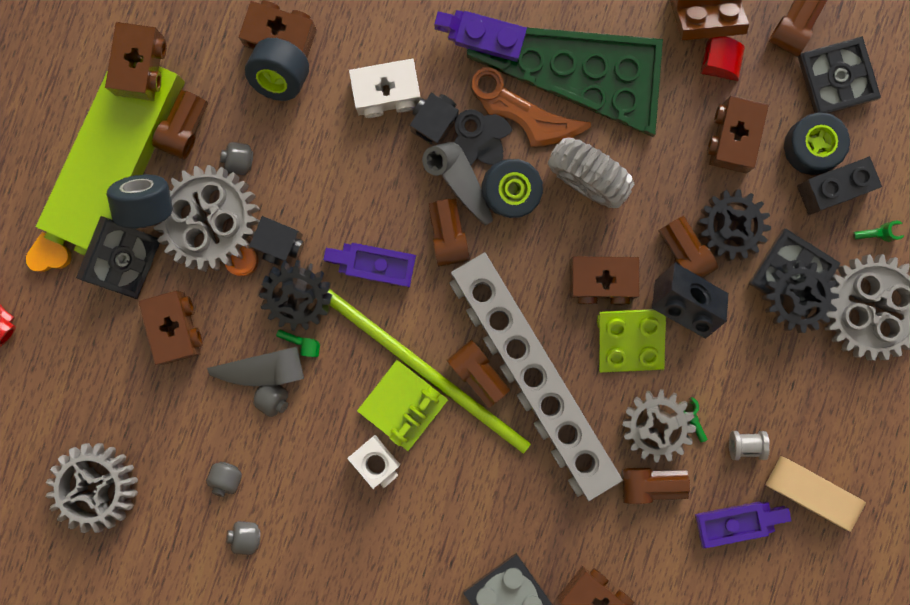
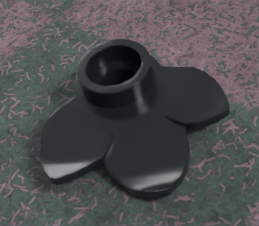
[454,109,512,166]

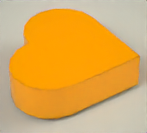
[26,232,72,272]

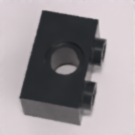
[797,156,882,216]
[652,262,729,339]

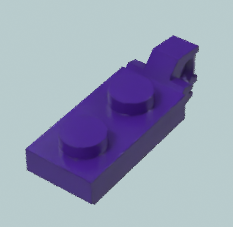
[434,10,527,62]
[323,243,416,288]
[695,502,792,548]

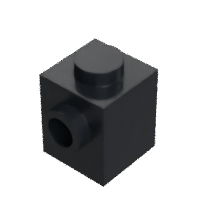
[410,93,459,146]
[249,216,304,266]

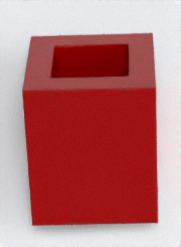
[700,36,745,81]

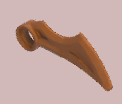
[471,67,591,147]

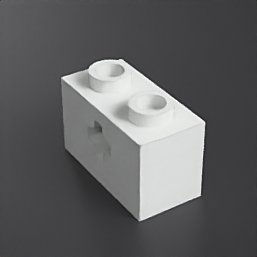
[349,59,421,118]

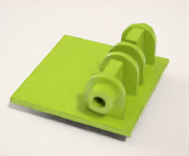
[597,309,666,373]
[357,360,448,451]

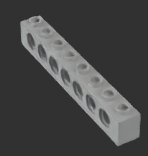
[449,252,623,501]

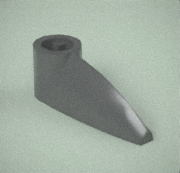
[422,142,493,226]
[207,347,304,386]

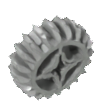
[548,138,634,208]
[45,443,138,533]

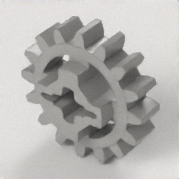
[623,389,696,463]

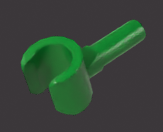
[853,220,904,242]
[276,329,320,357]
[684,397,708,443]

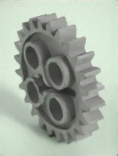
[154,165,260,272]
[825,254,910,361]

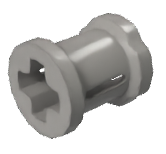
[729,431,770,460]

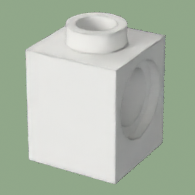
[347,435,400,489]

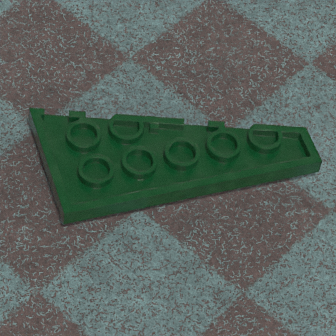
[467,27,663,137]

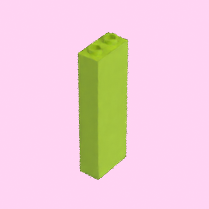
[36,58,185,255]

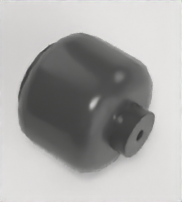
[220,142,253,175]
[253,385,288,417]
[206,462,242,497]
[226,521,260,555]

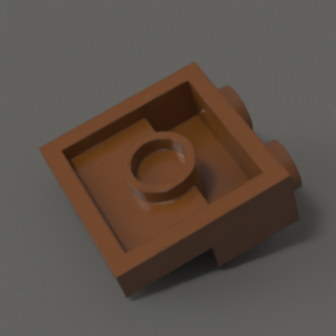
[670,0,749,41]

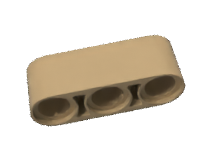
[765,456,866,532]

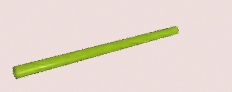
[327,289,531,454]

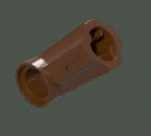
[769,0,827,57]
[152,90,208,160]
[429,199,470,267]
[658,215,718,278]
[446,339,510,408]
[622,468,690,504]

